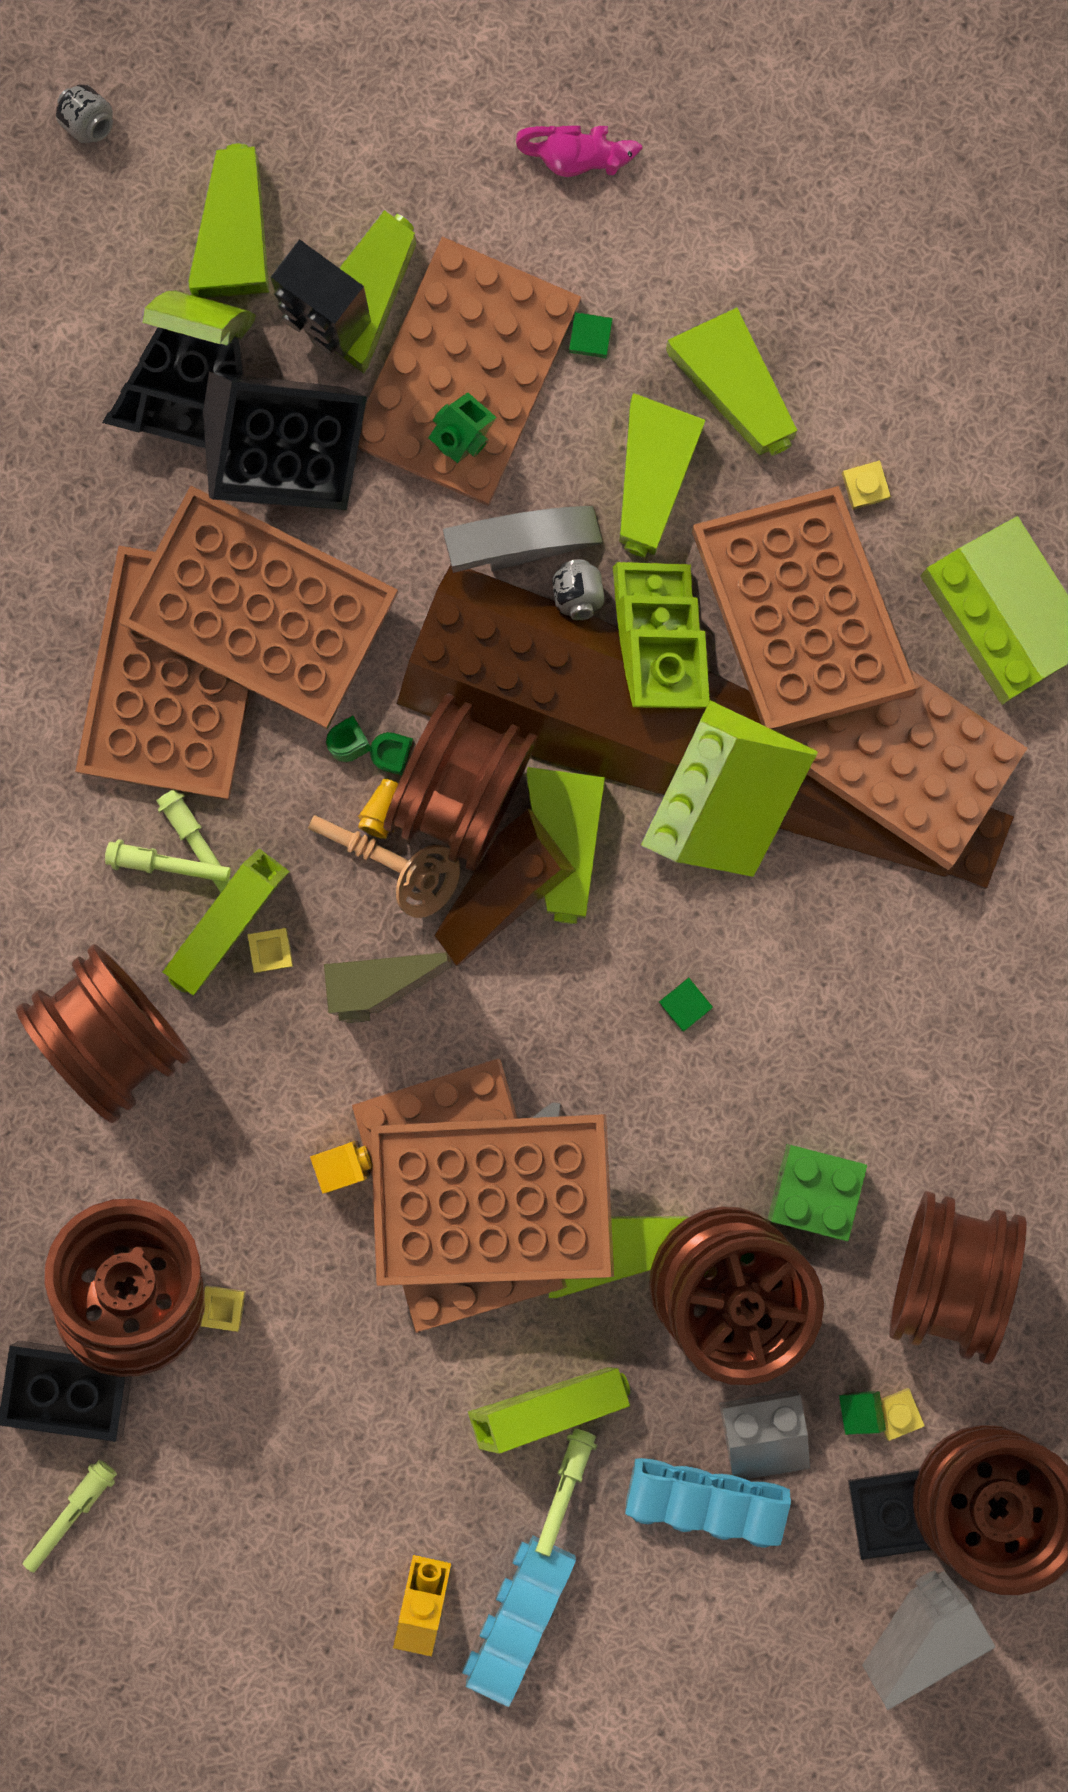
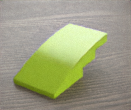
[142,290,256,346]
[613,562,710,709]

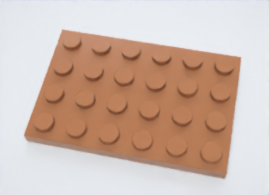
[358,236,581,506]
[119,485,399,729]
[692,486,917,732]
[75,546,250,800]
[778,668,1027,870]
[352,1059,567,1333]
[371,1114,614,1286]

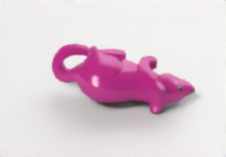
[516,125,643,177]

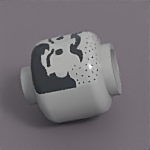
[56,84,113,143]
[552,560,605,620]

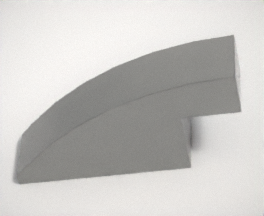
[443,506,603,573]

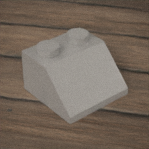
[719,1390,810,1479]

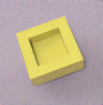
[842,460,891,510]
[248,928,294,973]
[201,1286,246,1332]
[881,1388,924,1441]

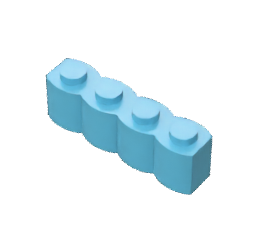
[625,1458,791,1548]
[462,1535,576,1707]

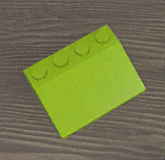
[920,516,1068,705]
[641,700,818,877]

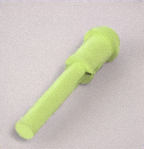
[156,789,230,893]
[105,839,231,883]
[535,1429,597,1557]
[22,1460,117,1573]

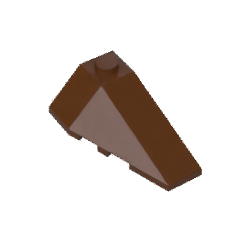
[434,809,576,966]

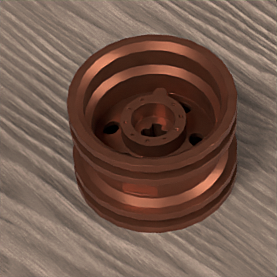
[383,693,538,871]
[16,944,191,1123]
[889,1191,1027,1365]
[45,1199,205,1377]
[649,1207,824,1385]
[913,1425,1068,1595]

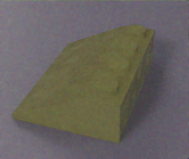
[324,952,452,1023]

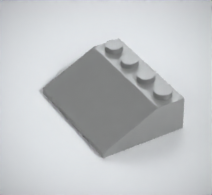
[862,1571,996,1710]

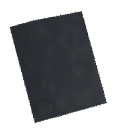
[203,372,367,510]

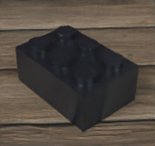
[270,239,371,358]
[0,1341,132,1442]

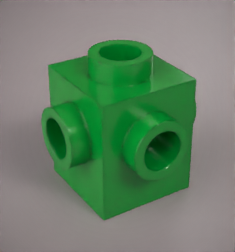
[428,392,497,463]

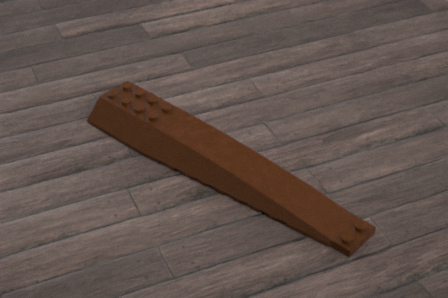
[396,564,1014,889]

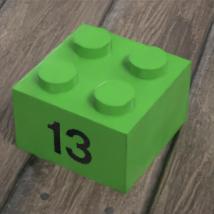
[768,1144,867,1241]

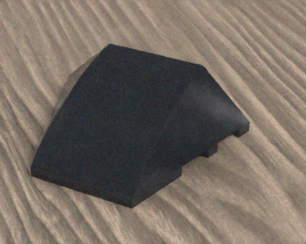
[102,327,244,449]

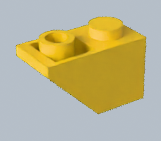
[310,1140,372,1194]
[393,1555,451,1657]

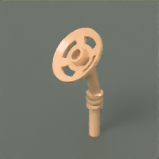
[308,815,460,918]

